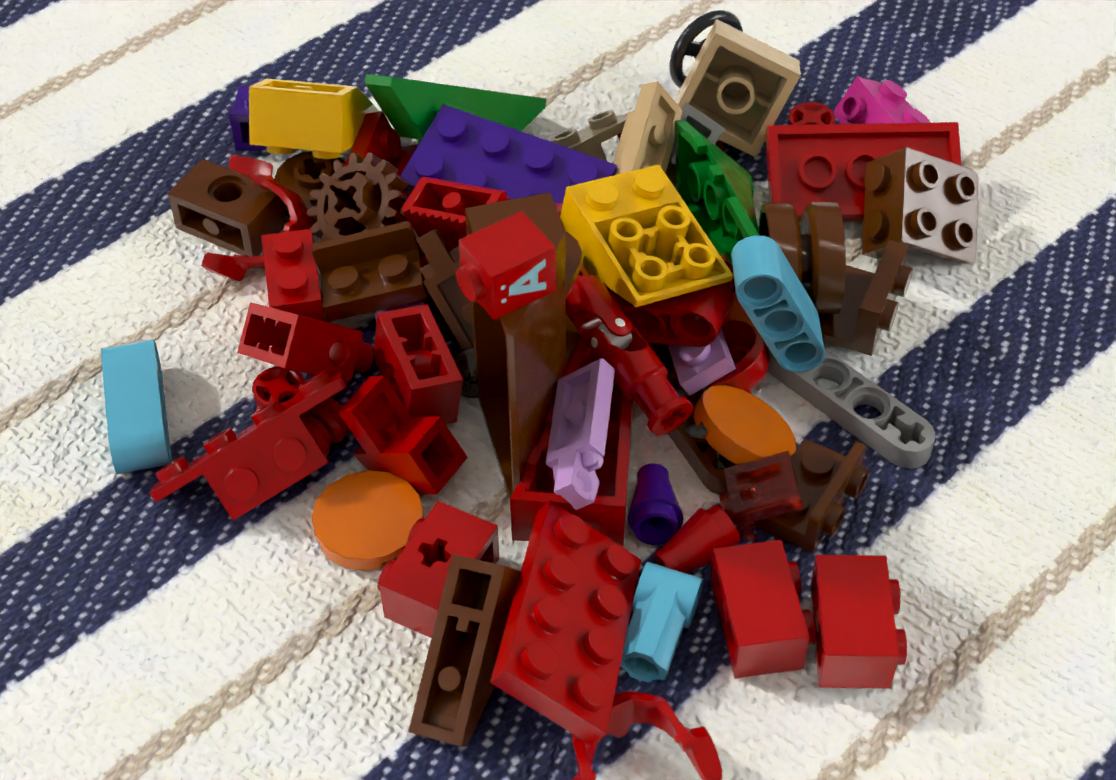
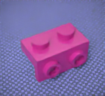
[834,76,931,124]

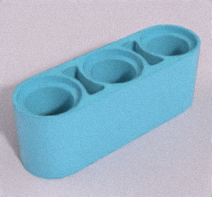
[731,235,825,372]
[101,339,172,474]

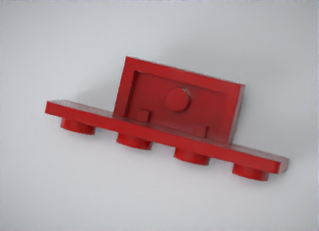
[149,370,347,520]

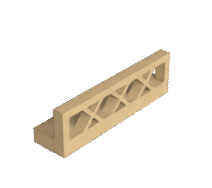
[613,81,683,175]

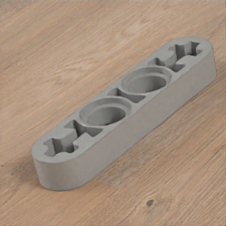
[766,345,935,469]

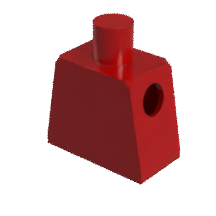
[237,302,374,382]

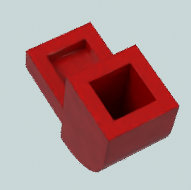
[338,376,468,495]

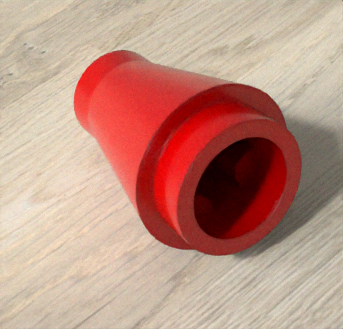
[653,505,740,574]

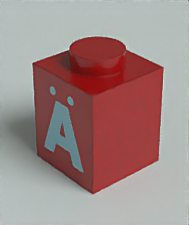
[456,211,556,320]

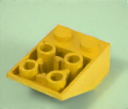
[249,78,379,159]
[560,164,734,307]

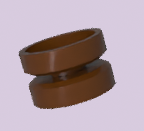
[758,202,846,314]

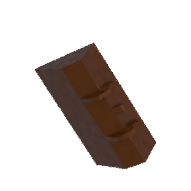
[465,192,582,501]

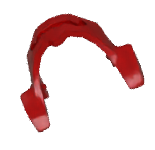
[201,155,313,281]
[572,690,722,780]

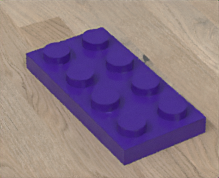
[400,104,618,203]

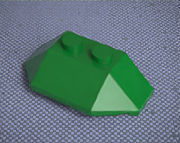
[365,74,547,147]

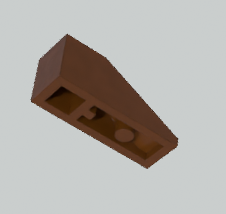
[408,554,521,747]

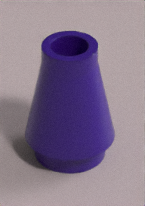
[627,463,684,545]

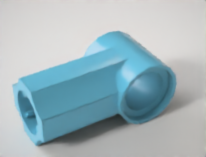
[620,562,703,683]

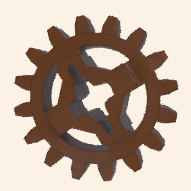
[307,152,408,242]

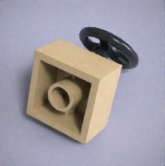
[669,10,801,157]

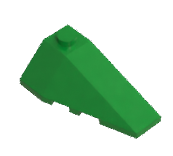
[674,119,760,267]

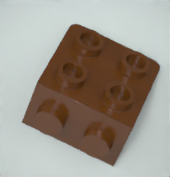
[862,147,979,264]
[819,240,913,356]

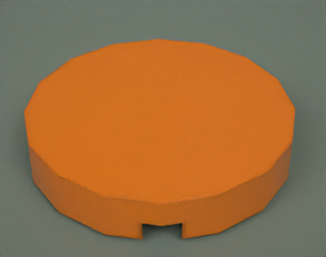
[693,385,796,473]
[311,470,424,571]

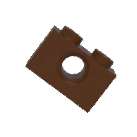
[168,159,287,257]

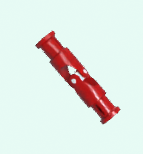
[566,262,694,436]

